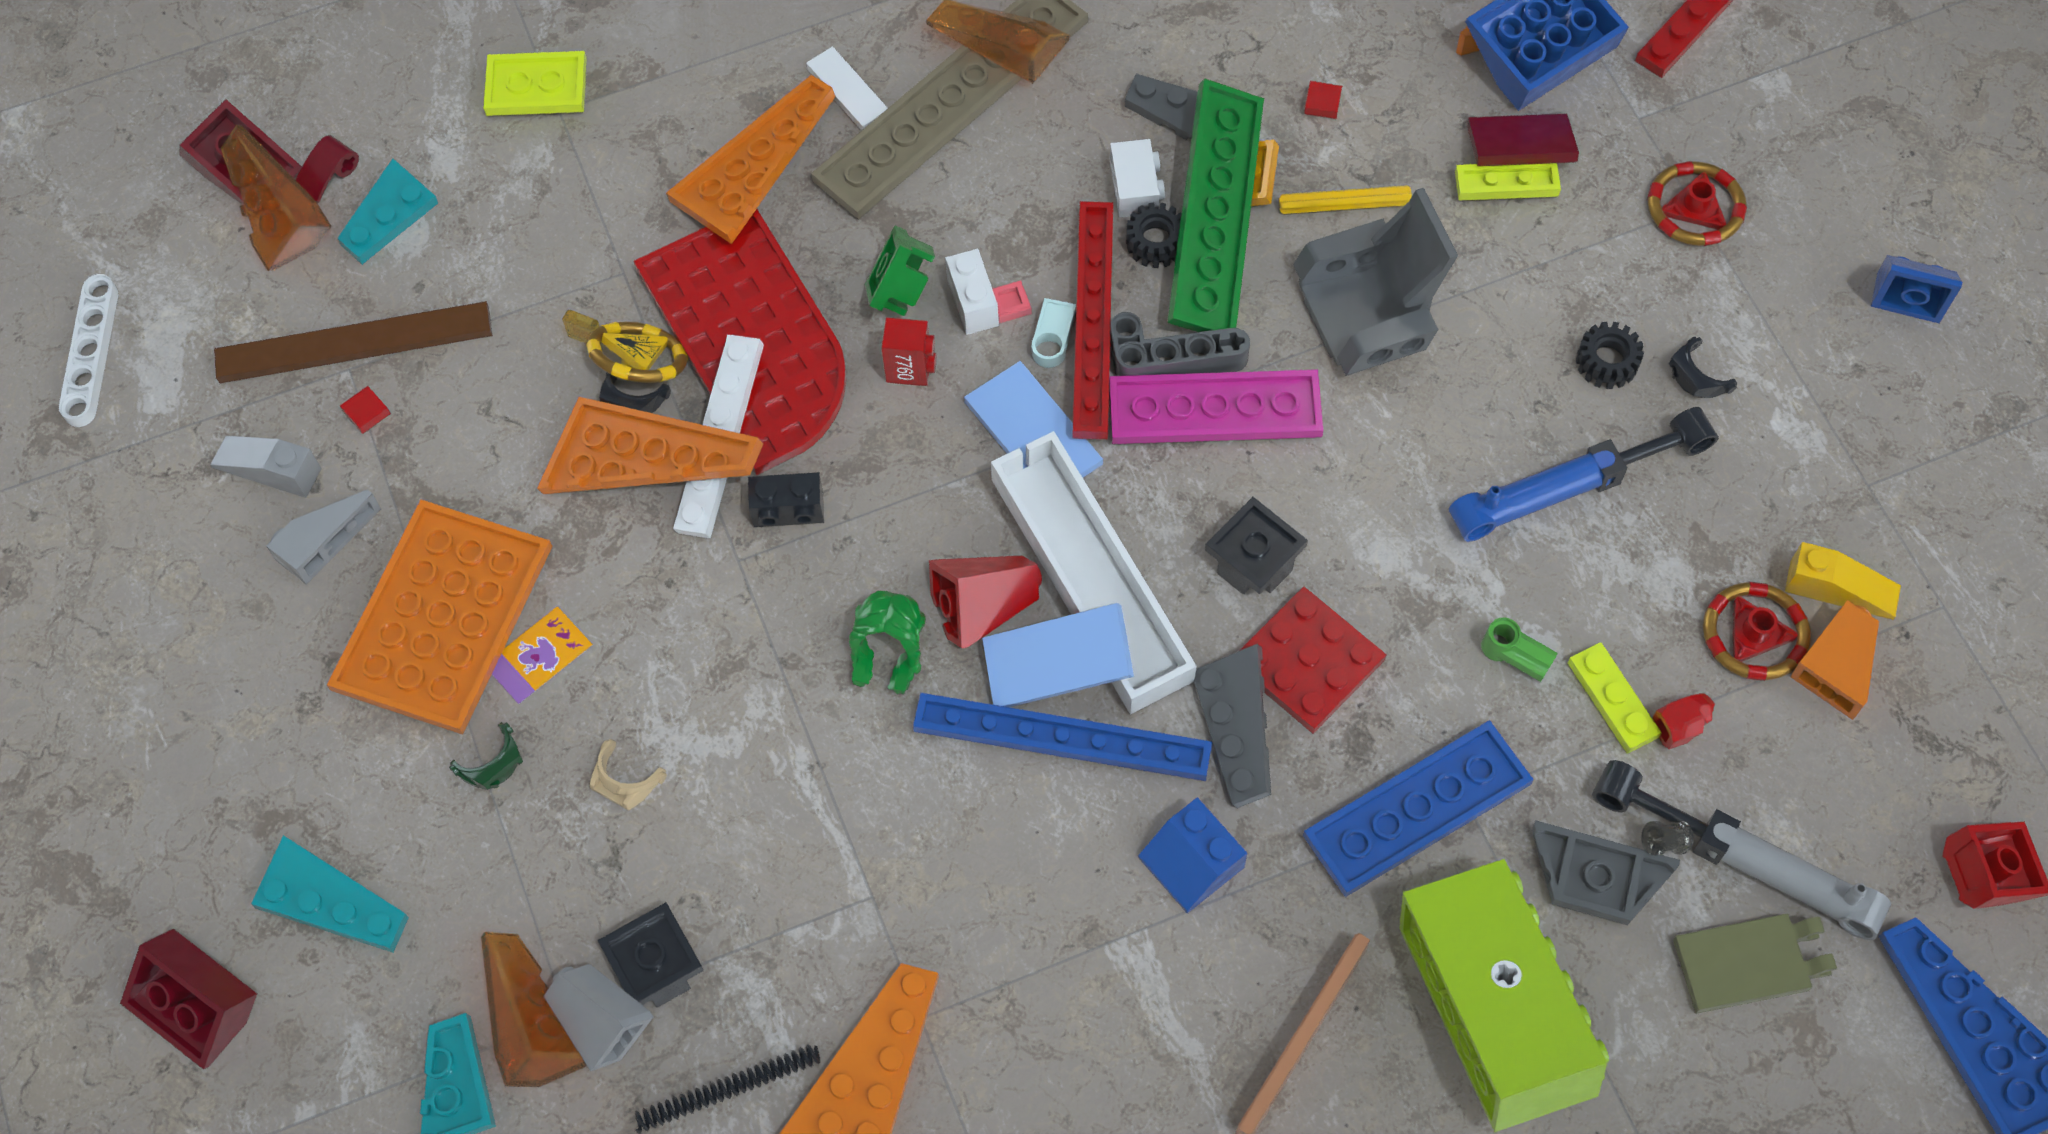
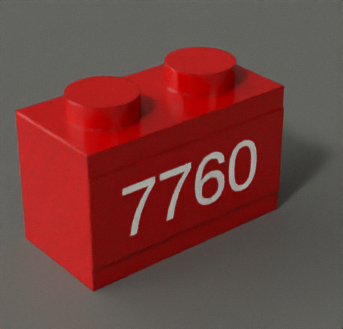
[881,317,937,386]

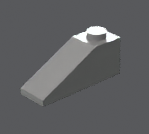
[210,436,322,498]
[266,490,381,585]

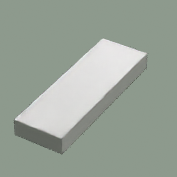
[806,47,888,131]

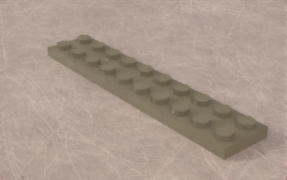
[811,0,1088,219]

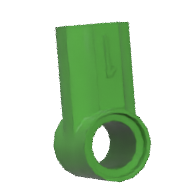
[1481,617,1558,682]

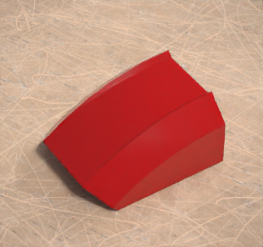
[1942,821,2048,909]

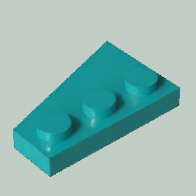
[337,158,438,265]
[420,1013,496,1134]

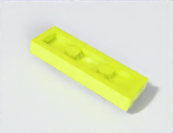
[1455,163,1561,200]
[1568,642,1661,754]

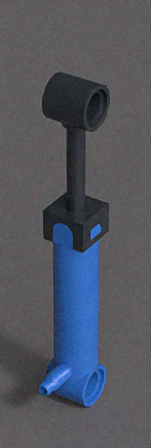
[1448,407,1719,542]

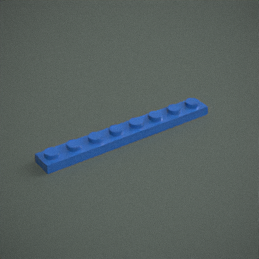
[913,693,1212,781]

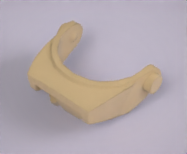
[590,739,667,811]

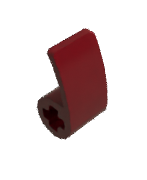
[294,135,359,203]

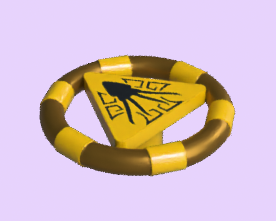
[586,322,688,383]

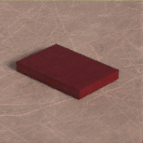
[1467,113,1579,166]

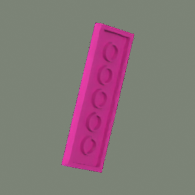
[1109,369,1324,444]

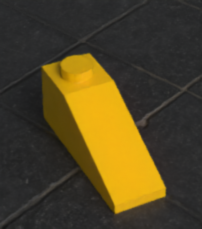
[1785,542,1901,620]

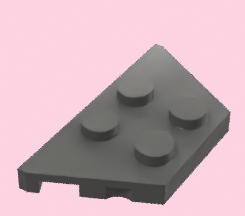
[1532,820,1680,925]

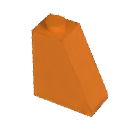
[1790,600,1879,720]

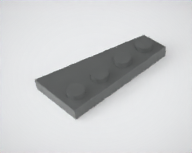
[1125,74,1198,140]
[1194,644,1271,808]

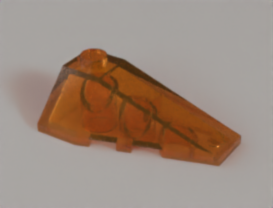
[926,0,1070,84]
[221,125,331,271]

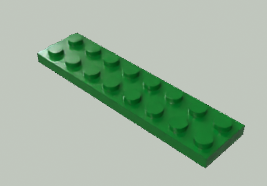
[1167,78,1264,332]

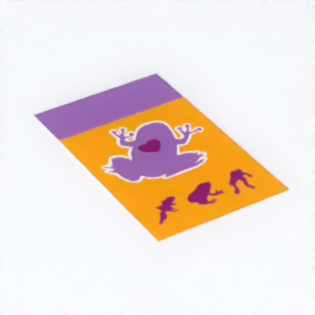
[492,606,593,704]

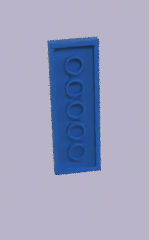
[1303,720,1534,897]

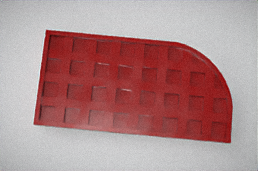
[633,209,846,476]

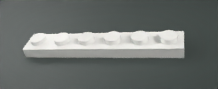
[673,335,764,538]

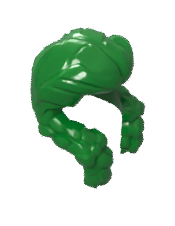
[848,591,926,694]

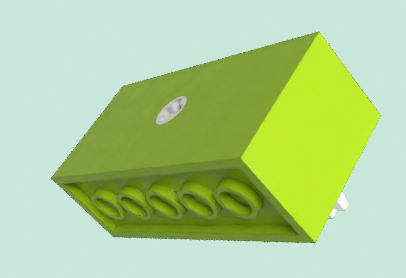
[1399,859,1609,1132]

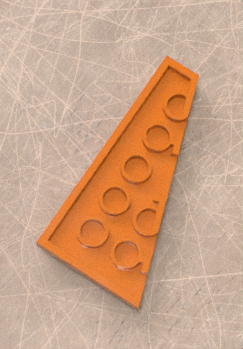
[666,75,835,244]
[537,397,763,494]
[780,963,939,1134]

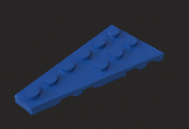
[1878,918,2048,1134]

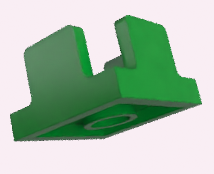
[865,225,935,316]

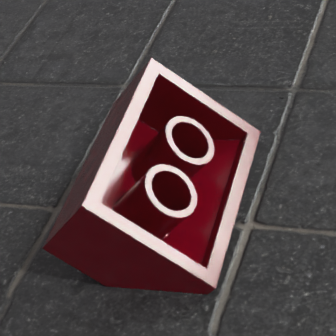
[120,929,257,1070]

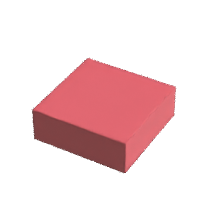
[992,280,1032,323]

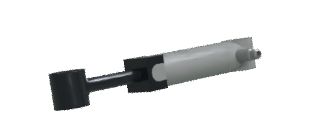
[1592,760,1891,940]

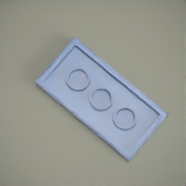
[964,361,1103,478]
[982,603,1134,707]

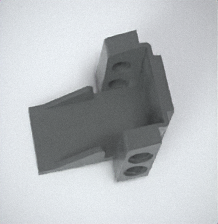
[1293,187,1458,376]

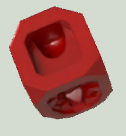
[1652,693,1715,749]

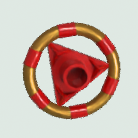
[1647,161,1747,246]
[1703,582,1811,681]

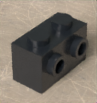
[748,472,824,527]

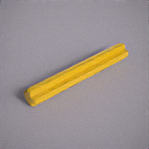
[1279,185,1412,214]

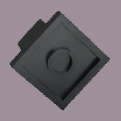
[1205,497,1308,594]
[597,902,704,1007]

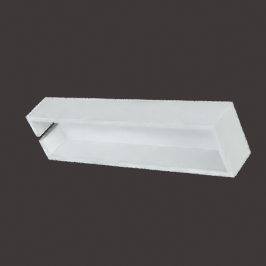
[991,431,1197,715]

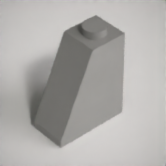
[544,964,653,1071]

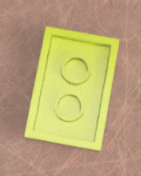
[484,51,587,116]

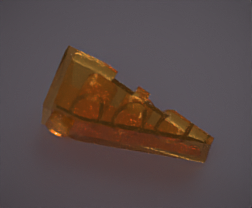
[481,932,587,1087]

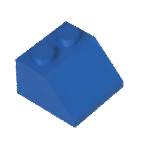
[1871,255,1962,323]
[1138,797,1247,914]

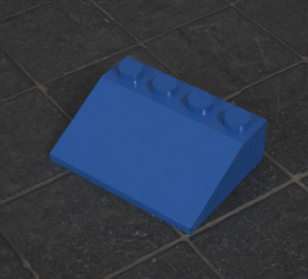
[1465,0,1629,111]

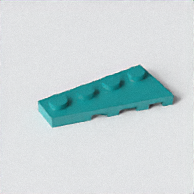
[251,835,409,953]

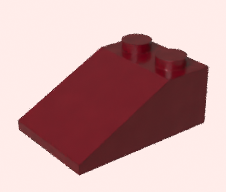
[179,99,302,215]

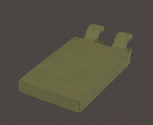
[1673,914,1837,1014]

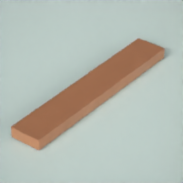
[1236,933,1370,1134]

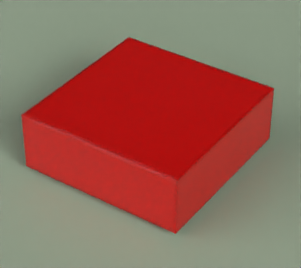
[1304,81,1342,119]
[340,386,391,434]

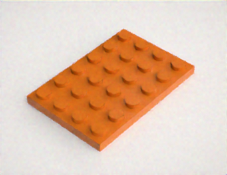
[327,499,553,735]

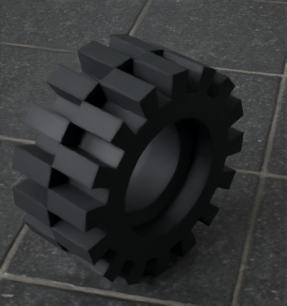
[1126,202,1182,268]
[1576,321,1644,389]

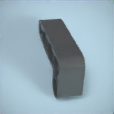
[1110,312,1250,376]

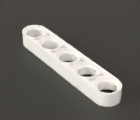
[59,274,118,427]

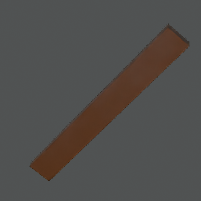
[214,301,492,383]

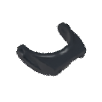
[1669,337,1737,398]
[599,372,671,413]

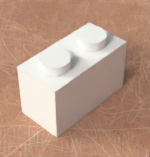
[1110,139,1165,218]
[945,249,999,335]

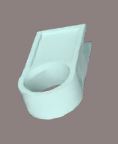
[1032,298,1076,368]

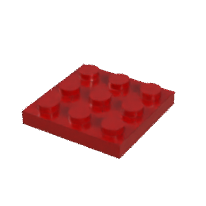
[1239,586,1387,734]

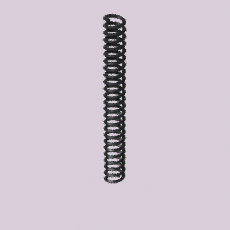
[635,1044,820,1134]

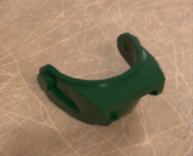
[449,722,523,790]

